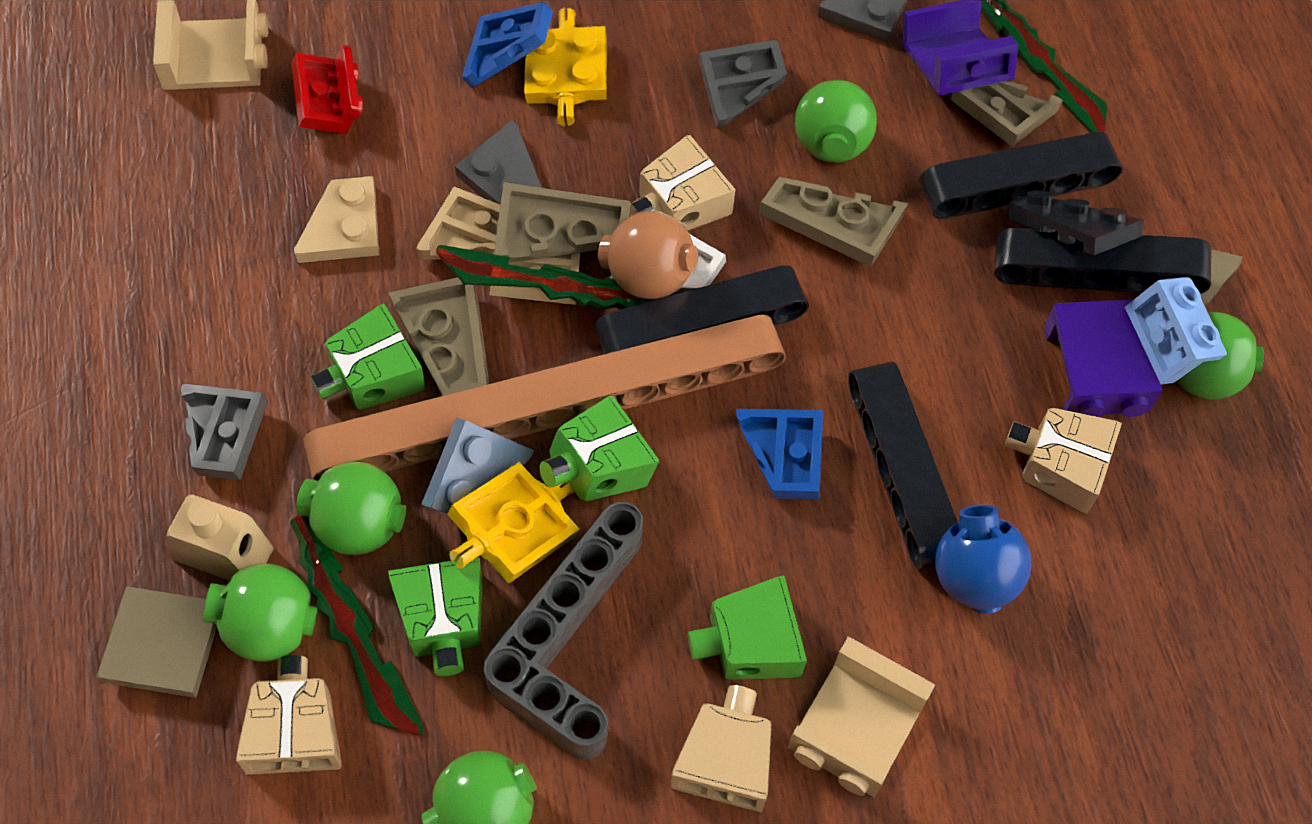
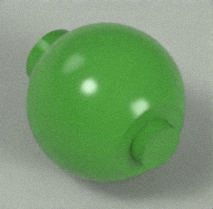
[795,80,877,163]
[1176,312,1264,400]
[296,462,406,555]
[203,564,318,662]
[422,751,537,824]

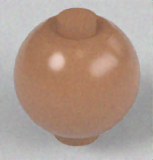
[598,211,698,299]

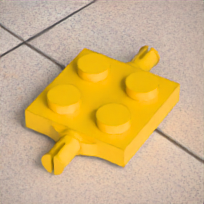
[524,8,607,126]
[447,462,580,584]

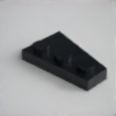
[1008,190,1144,255]

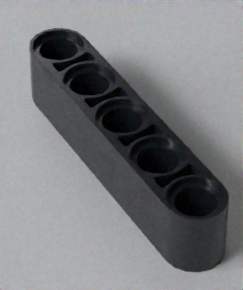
[919,132,1123,219]
[994,228,1212,294]
[594,265,809,354]
[848,361,958,569]

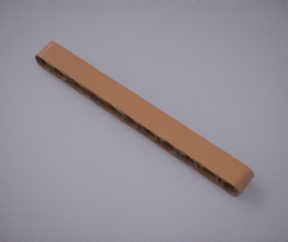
[303,315,786,481]

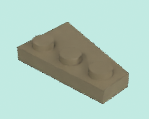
[758,177,908,267]
[494,182,631,263]
[388,278,490,396]

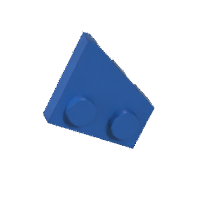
[462,2,553,87]
[736,409,824,500]

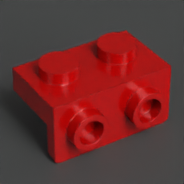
[291,45,363,134]

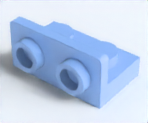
[1125,277,1227,385]

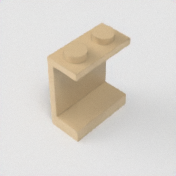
[153,0,268,90]
[788,636,935,798]

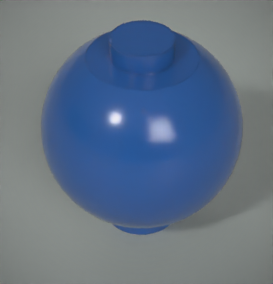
[935,504,1032,614]

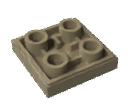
[97,586,217,698]

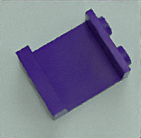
[903,0,1018,96]
[1044,299,1163,417]

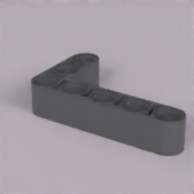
[484,502,643,759]

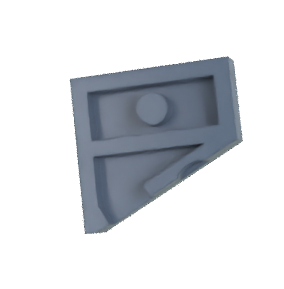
[422,418,534,514]

